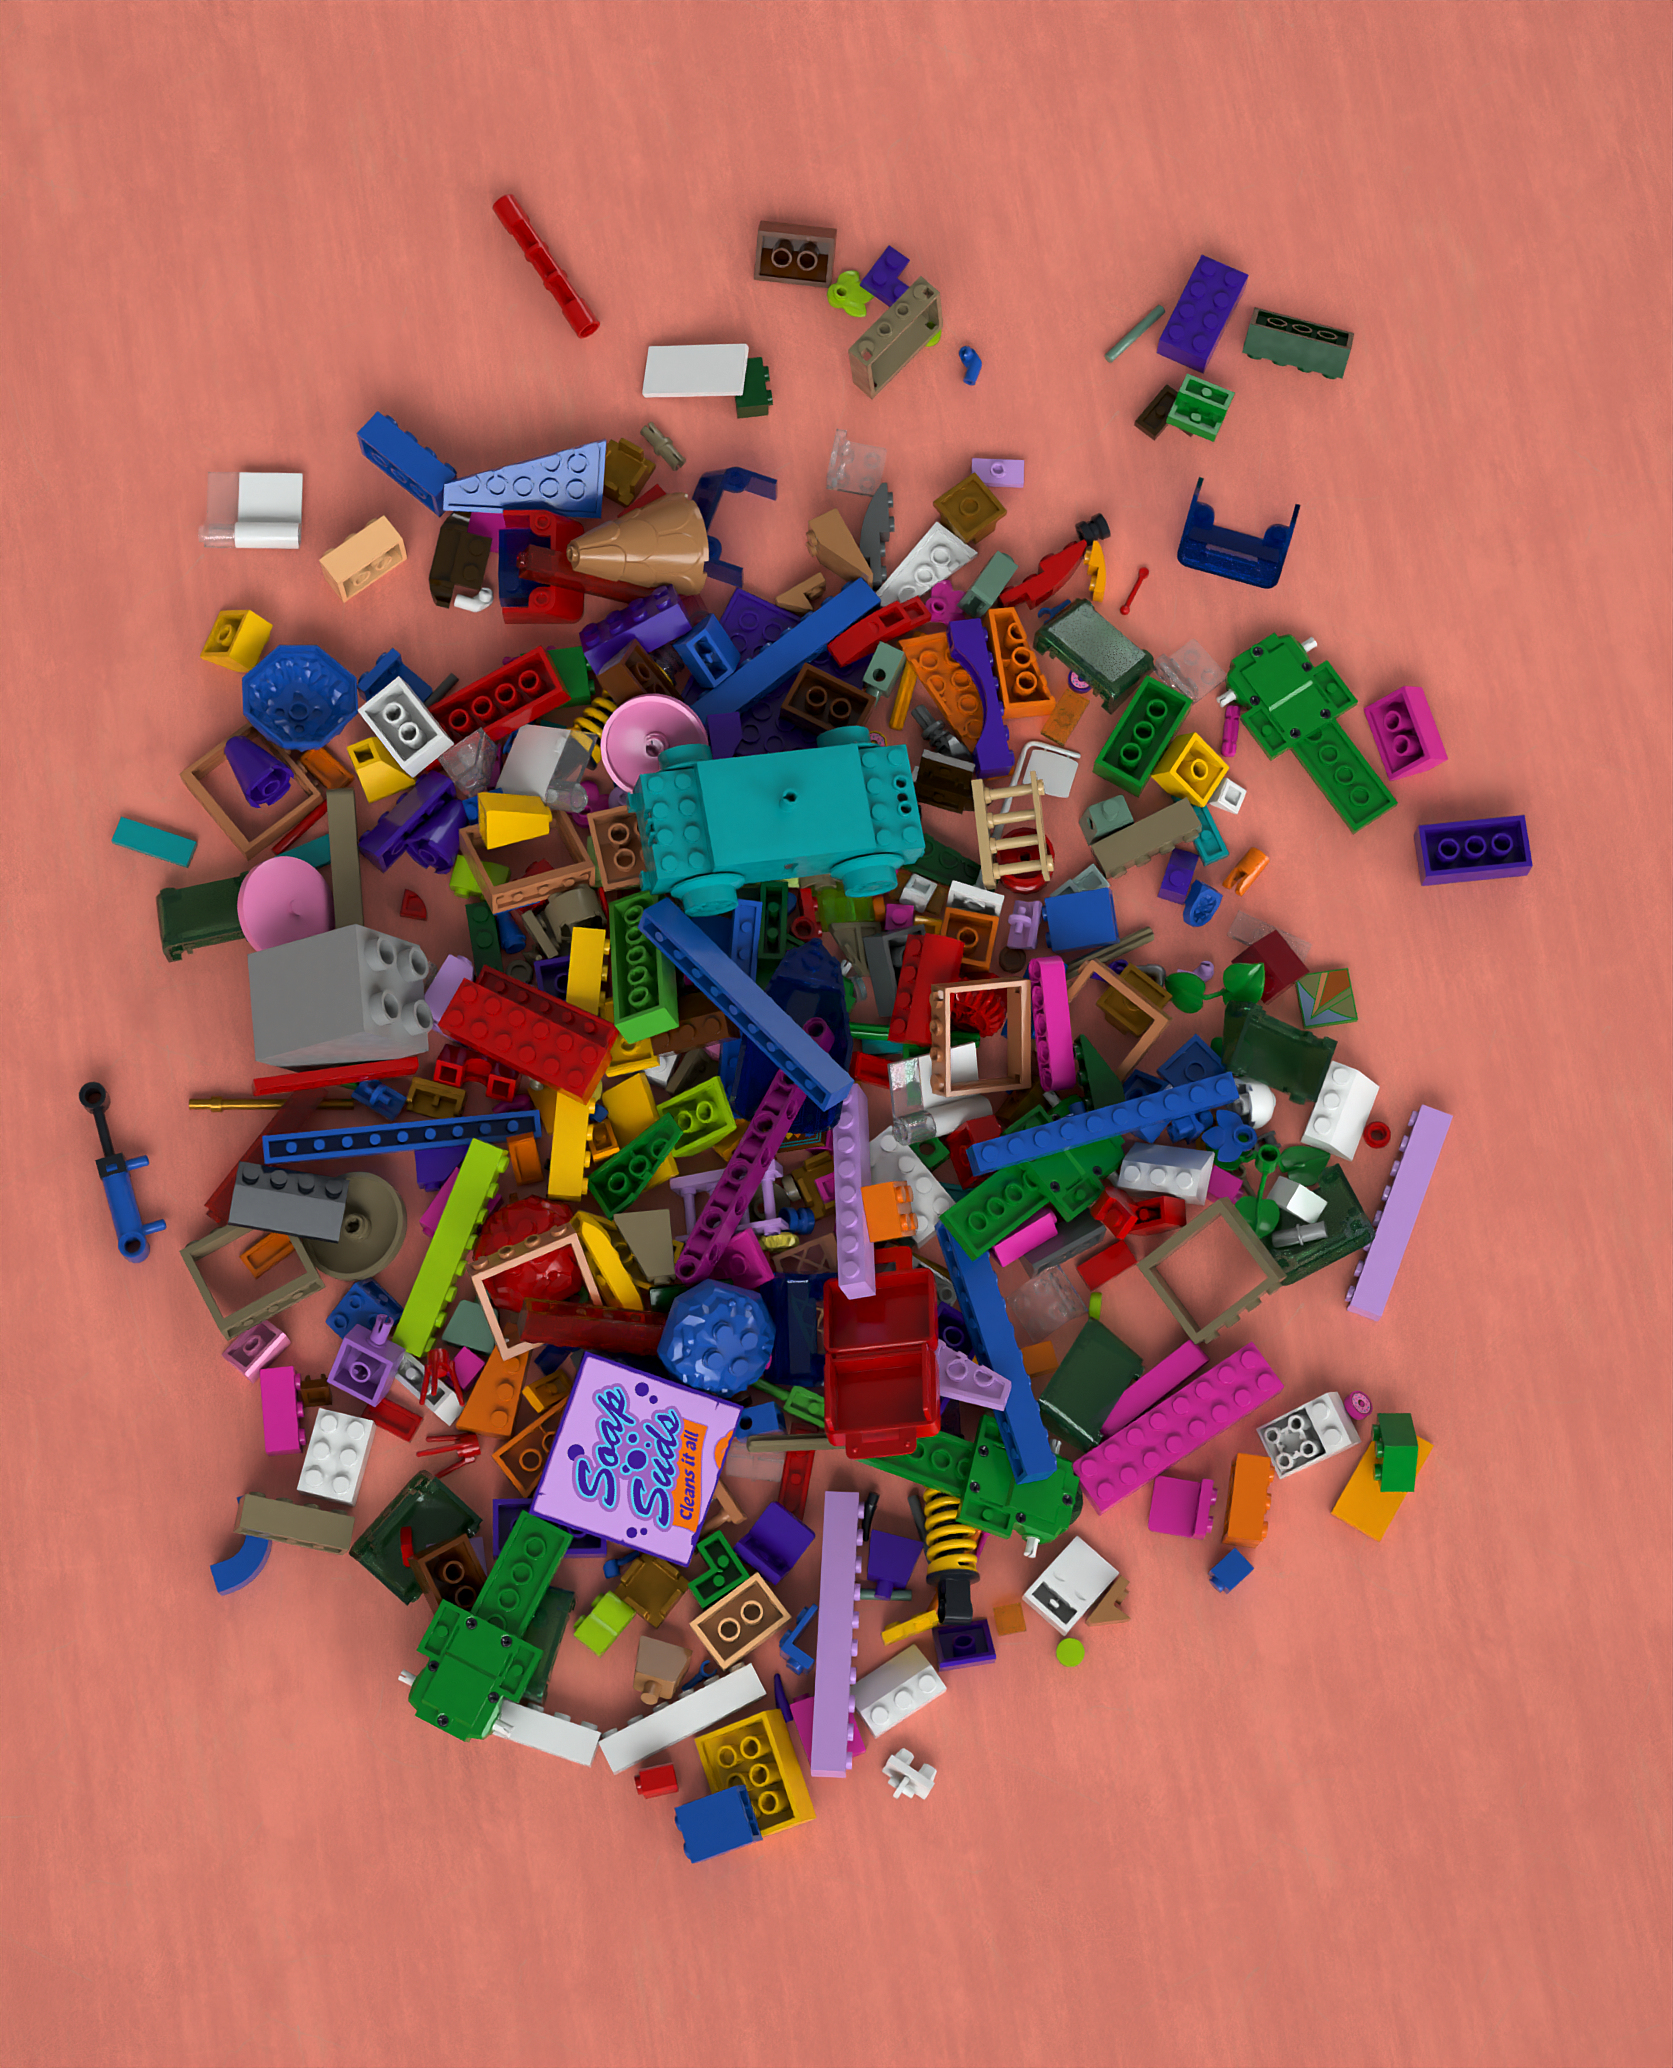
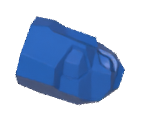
[1183,879,1223,927]

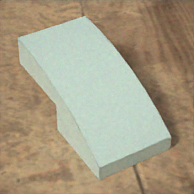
[1050,863,1111,897]

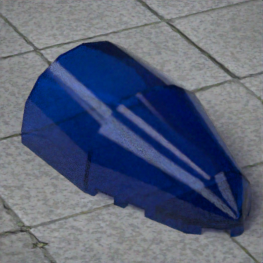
[729,938,854,1134]

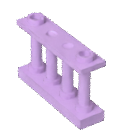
[670,1159,789,1247]

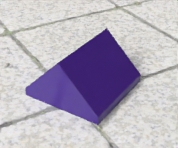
[931,1619,996,1672]

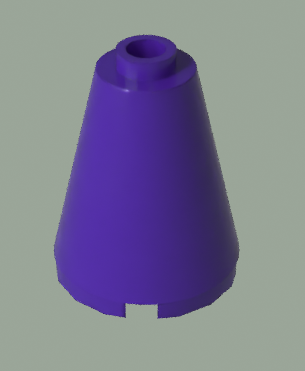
[224,735,294,808]
[404,799,469,874]

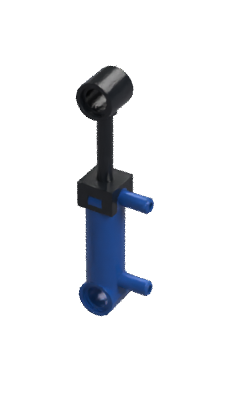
[79,1082,167,1263]

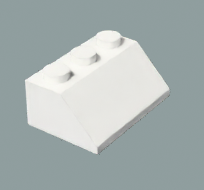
[1300,1060,1379,1162]
[1117,1142,1215,1206]
[850,1644,947,1739]

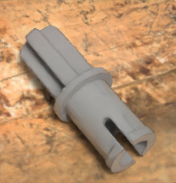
[1272,1221,1328,1248]

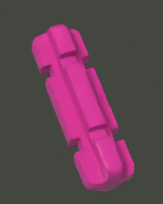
[1221,705,1241,757]

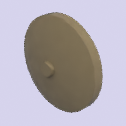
[302,1172,407,1281]

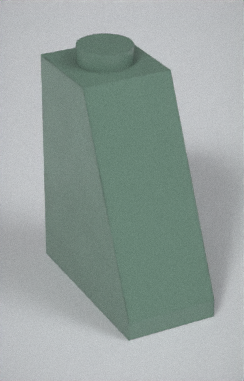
[957,551,1019,618]

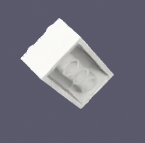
[869,1126,956,1249]

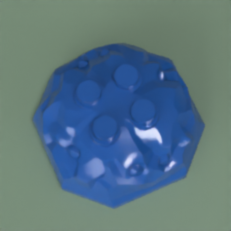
[242,645,358,752]
[657,1278,776,1399]

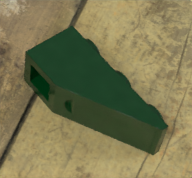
[1073,1034,1125,1112]

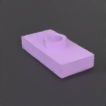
[971,458,1024,488]

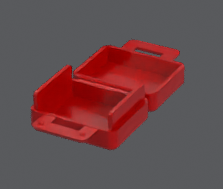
[823,1246,941,1460]

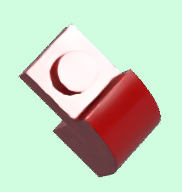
[1090,1186,1139,1240]

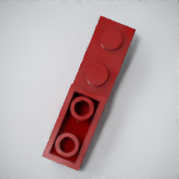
[997,539,1087,610]
[827,596,932,668]

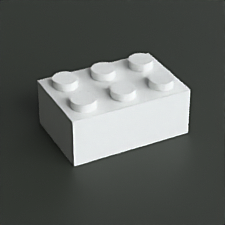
[357,676,454,778]
[297,1408,377,1507]

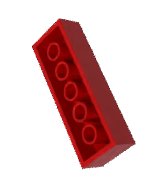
[424,645,572,773]
[437,978,613,1106]

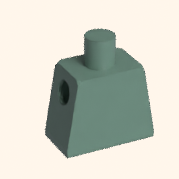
[862,641,906,707]
[1078,795,1134,846]
[441,1290,500,1357]

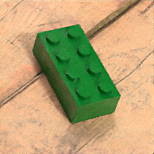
[1092,675,1193,798]

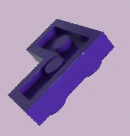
[860,245,910,307]

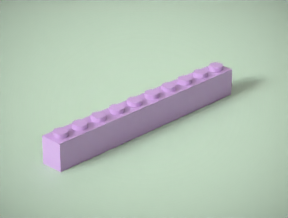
[811,1491,865,1778]

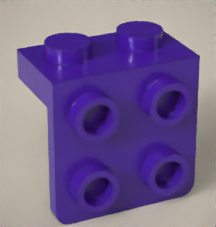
[733,1501,815,1585]

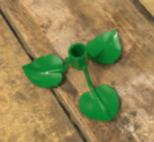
[1165,963,1265,1077]
[1205,1126,1331,1238]

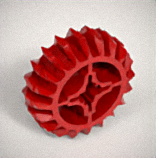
[950,977,1007,1038]

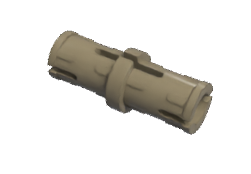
[640,422,686,471]

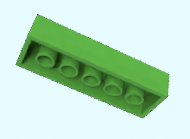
[608,890,679,1044]

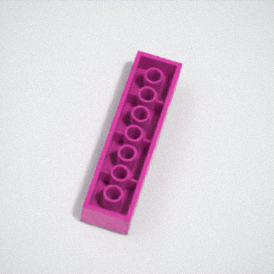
[1073,1342,1284,1516]

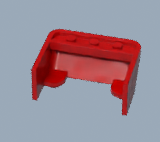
[502,510,585,624]

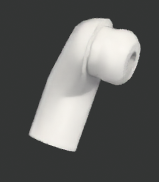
[454,588,494,613]

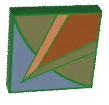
[1295,968,1358,1030]

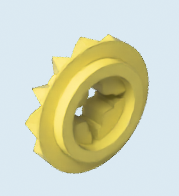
[758,1232,800,1254]

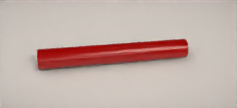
[271,798,328,856]

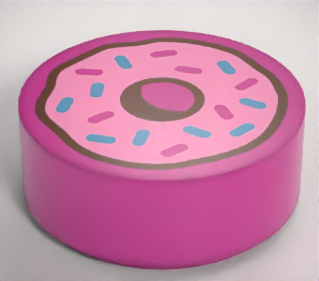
[1344,1391,1373,1420]

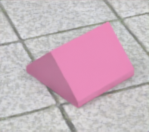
[221,1320,291,1384]

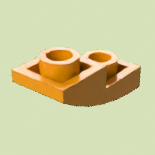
[1084,541,1106,602]

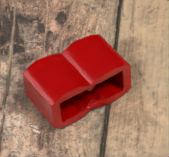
[634,1762,679,1799]

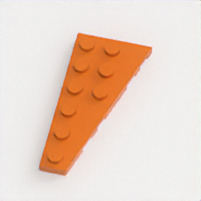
[896,632,1014,781]

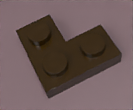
[1134,385,1194,441]

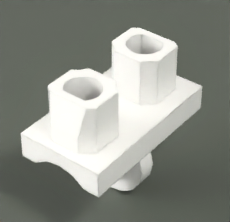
[882,1748,937,1800]

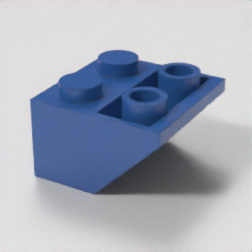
[672,613,741,688]

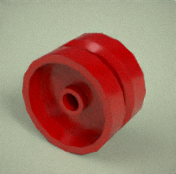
[995,827,1055,895]

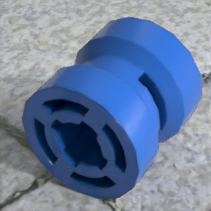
[778,1207,815,1235]

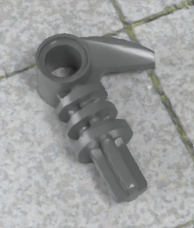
[911,705,973,763]

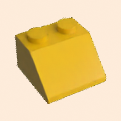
[200,610,273,672]
[1150,732,1230,808]

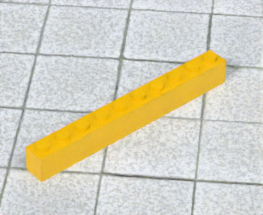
[548,927,610,1202]

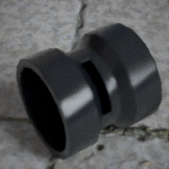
[1075,513,1111,548]

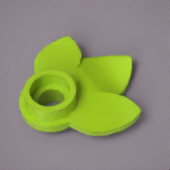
[827,270,875,317]

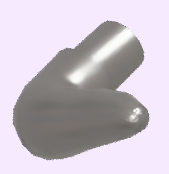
[1136,964,1166,988]

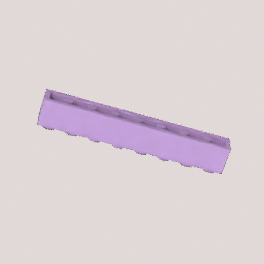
[832,1083,876,1300]
[1345,1104,1453,1322]

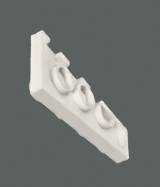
[876,522,978,609]

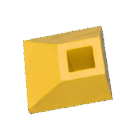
[346,737,417,804]

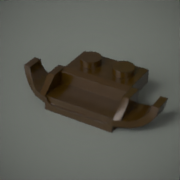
[428,511,492,609]
[912,749,994,814]

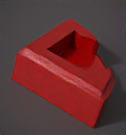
[400,889,427,921]
[400,1526,414,1567]

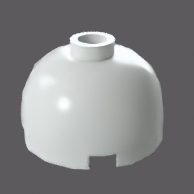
[1225,1076,1276,1129]

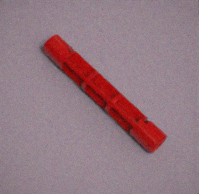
[492,194,600,338]

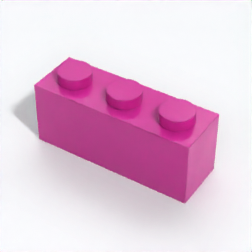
[259,1366,307,1457]

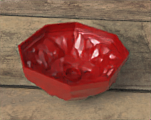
[472,1194,584,1317]

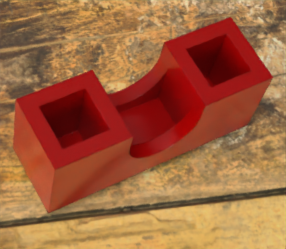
[433,1044,522,1103]

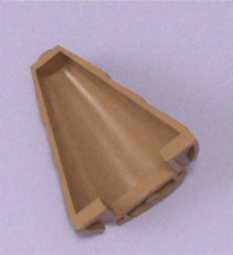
[566,492,709,596]

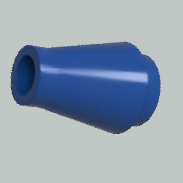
[496,912,526,954]

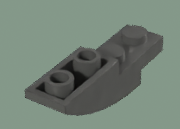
[860,483,895,591]

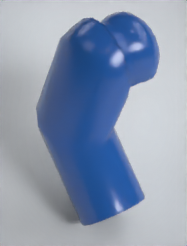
[959,346,982,385]

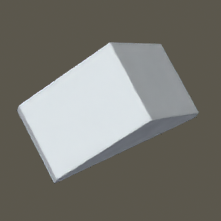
[1266,1176,1328,1224]

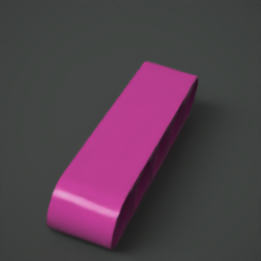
[1028,955,1076,1092]
[1088,1339,1210,1441]

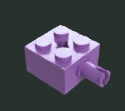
[326,1314,406,1407]

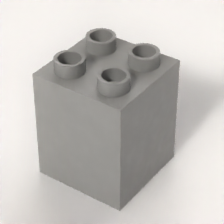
[247,924,433,1073]

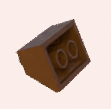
[754,221,837,288]
[596,638,684,707]
[650,991,741,1057]
[407,1533,487,1615]

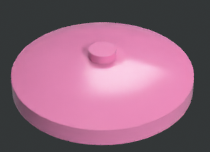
[601,694,709,794]
[237,856,335,952]

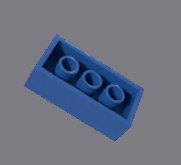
[357,411,457,517]

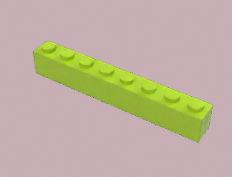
[392,1138,510,1357]

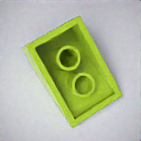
[656,1076,737,1158]

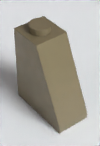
[613,1209,676,1286]

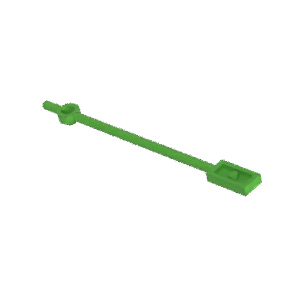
[561,1286,824,1429]

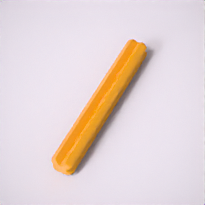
[889,631,927,731]

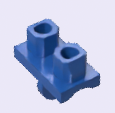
[351,1080,407,1122]
[1166,1110,1214,1145]

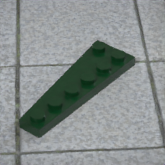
[900,833,999,892]

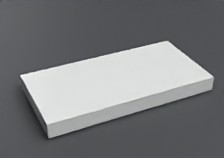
[642,344,749,398]

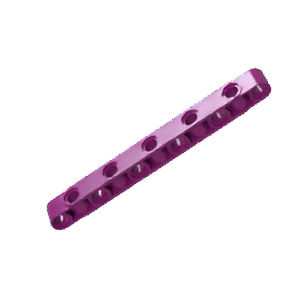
[674,1017,835,1289]

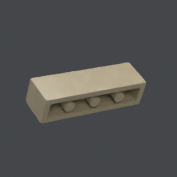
[1091,797,1202,879]
[233,1492,355,1556]

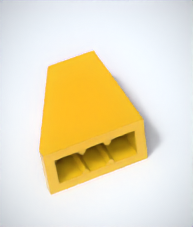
[477,792,552,849]

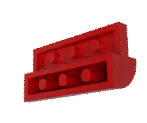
[887,933,965,1048]

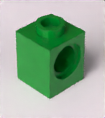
[908,1130,950,1173]

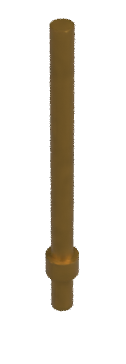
[189,1096,354,1112]

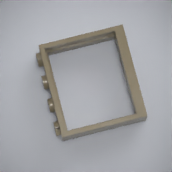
[848,276,943,399]
[1136,1196,1287,1345]
[179,1225,326,1341]

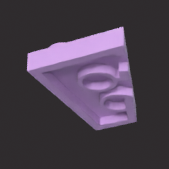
[934,1339,1012,1411]

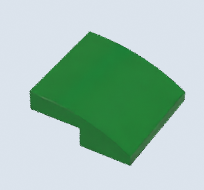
[1166,373,1235,442]

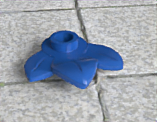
[1201,1110,1257,1162]

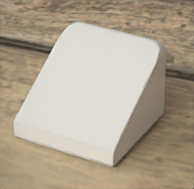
[1208,778,1247,814]
[899,873,937,913]

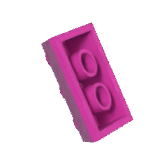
[1364,686,1448,781]

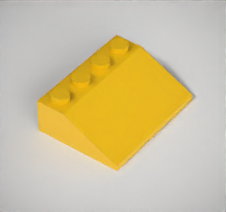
[694,1708,817,1838]

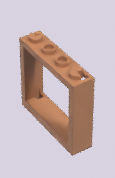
[179,722,324,861]
[459,802,595,914]
[1031,958,1173,1091]
[929,976,1031,1097]
[465,1222,607,1361]

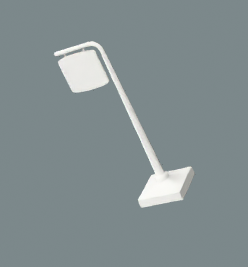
[946,741,1081,918]

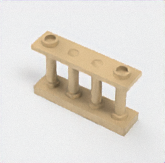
[971,771,1054,890]

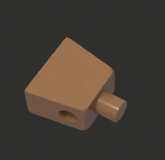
[633,1635,693,1705]

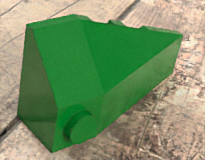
[587,1112,684,1221]

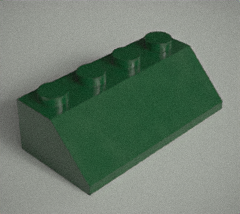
[1242,307,1354,379]

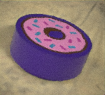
[1068,666,1095,694]

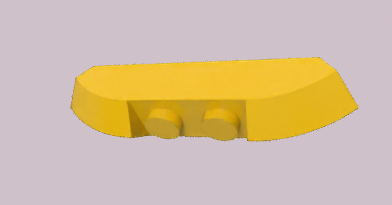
[569,1211,646,1331]

